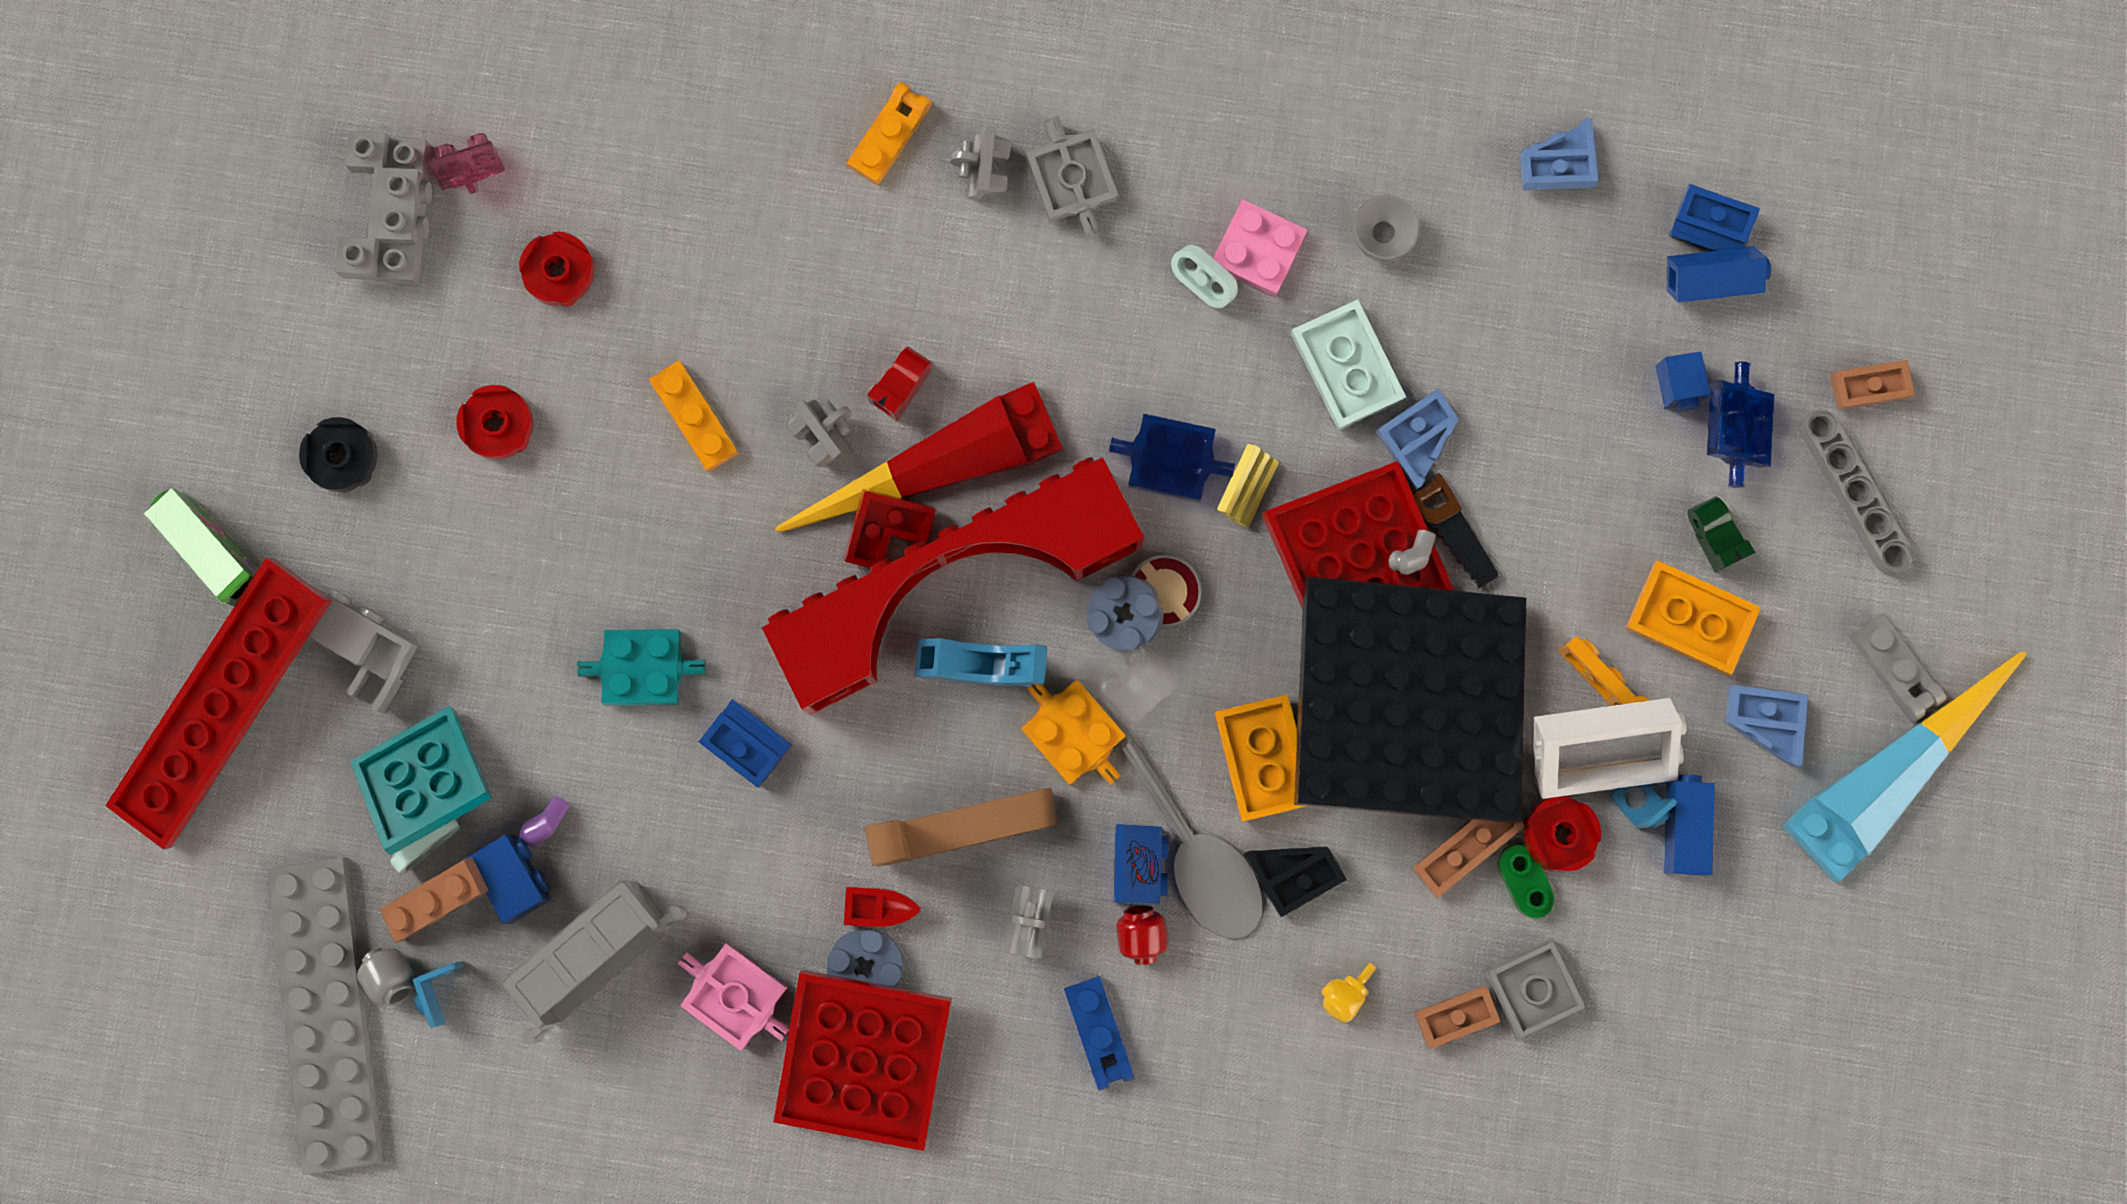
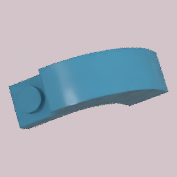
[914,638,1047,687]

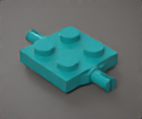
[577,629,706,706]

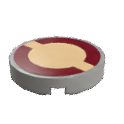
[1130,555,1202,629]

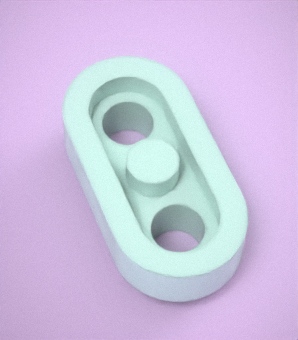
[1171,245,1238,308]
[390,820,460,875]

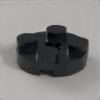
[299,417,378,492]

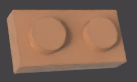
[1830,360,1915,410]
[1413,985,1501,1049]

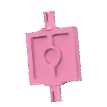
[677,943,790,1051]

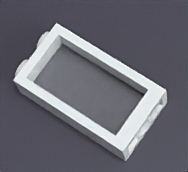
[1533,698,1686,799]

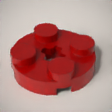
[519,231,595,307]
[456,385,534,460]
[1523,796,1602,873]

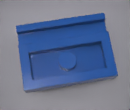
[1669,184,1760,251]
[698,699,792,788]

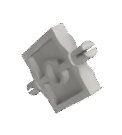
[1026,116,1118,236]

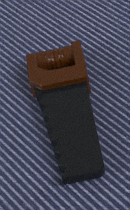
[1412,473,1498,589]

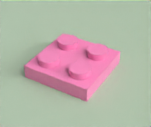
[1213,199,1308,298]

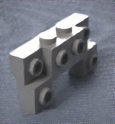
[335,131,432,286]
[308,587,419,713]

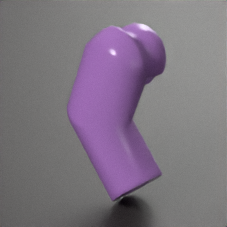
[520,796,570,846]

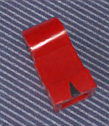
[867,346,933,421]

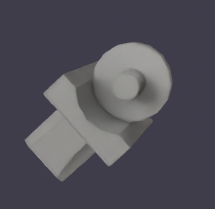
[950,125,1012,200]
[787,400,855,467]
[1003,884,1054,960]

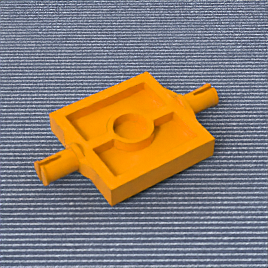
[1020,679,1127,786]

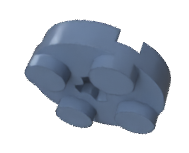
[1087,576,1164,651]
[827,929,904,987]

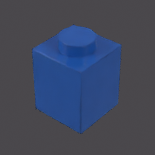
[1655,351,1710,412]

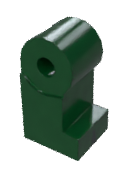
[1687,496,1755,573]

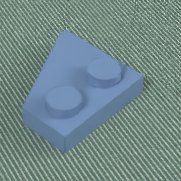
[1725,685,1808,767]

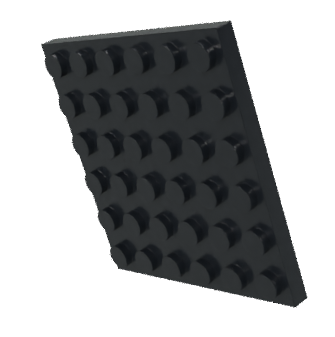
[1294,577,1527,823]

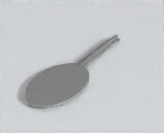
[1121,740,1262,938]

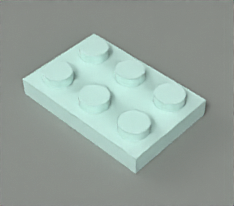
[1290,300,1406,431]

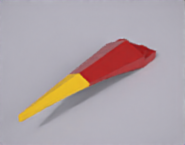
[775,381,1064,533]

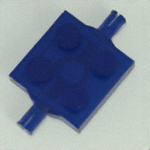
[1707,361,1774,488]
[1109,414,1235,503]

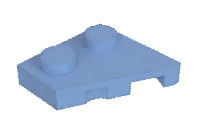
[1520,119,1599,190]
[1375,388,1459,490]

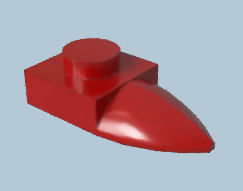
[844,887,921,927]

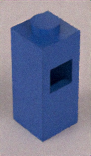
[1667,246,1771,303]
[1664,775,1714,876]

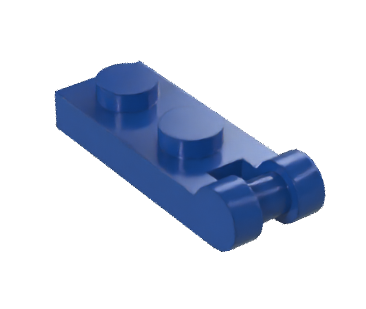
[1064,976,1135,1091]

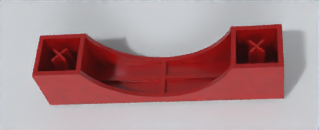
[761,457,1144,715]

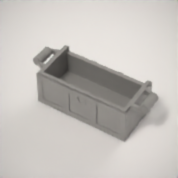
[501,881,687,1045]

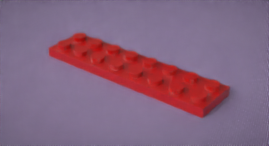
[105,557,332,850]

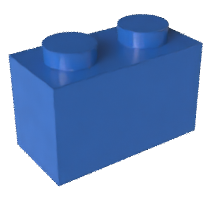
[466,834,552,924]

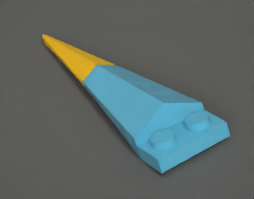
[1782,652,2026,882]

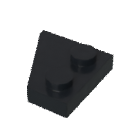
[1244,847,1347,918]

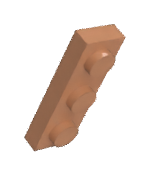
[1411,820,1525,898]
[379,857,489,943]

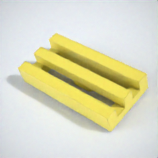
[1217,444,1279,528]

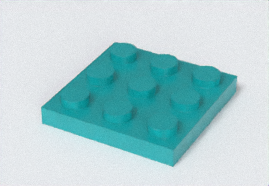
[350,705,492,855]

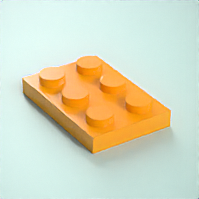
[1625,560,1761,676]
[1214,694,1307,822]

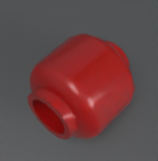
[1116,905,1168,965]

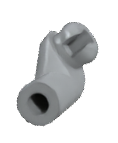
[1389,530,1436,575]

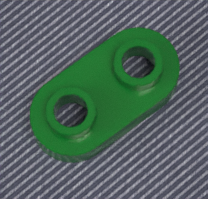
[1497,845,1555,918]

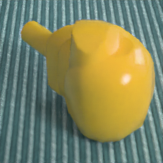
[1321,963,1377,1023]

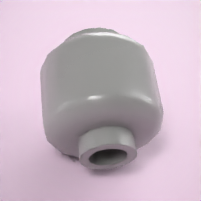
[357,948,416,1006]

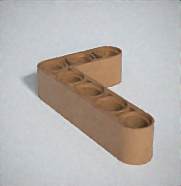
[864,788,1060,867]

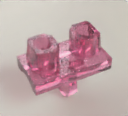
[428,133,505,194]

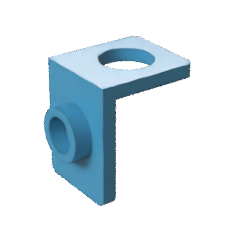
[1610,784,1677,829]
[413,962,465,1028]

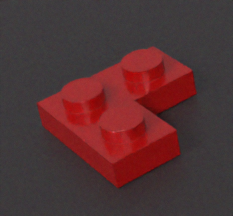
[843,488,936,568]

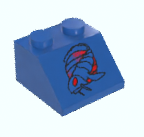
[1113,824,1169,904]

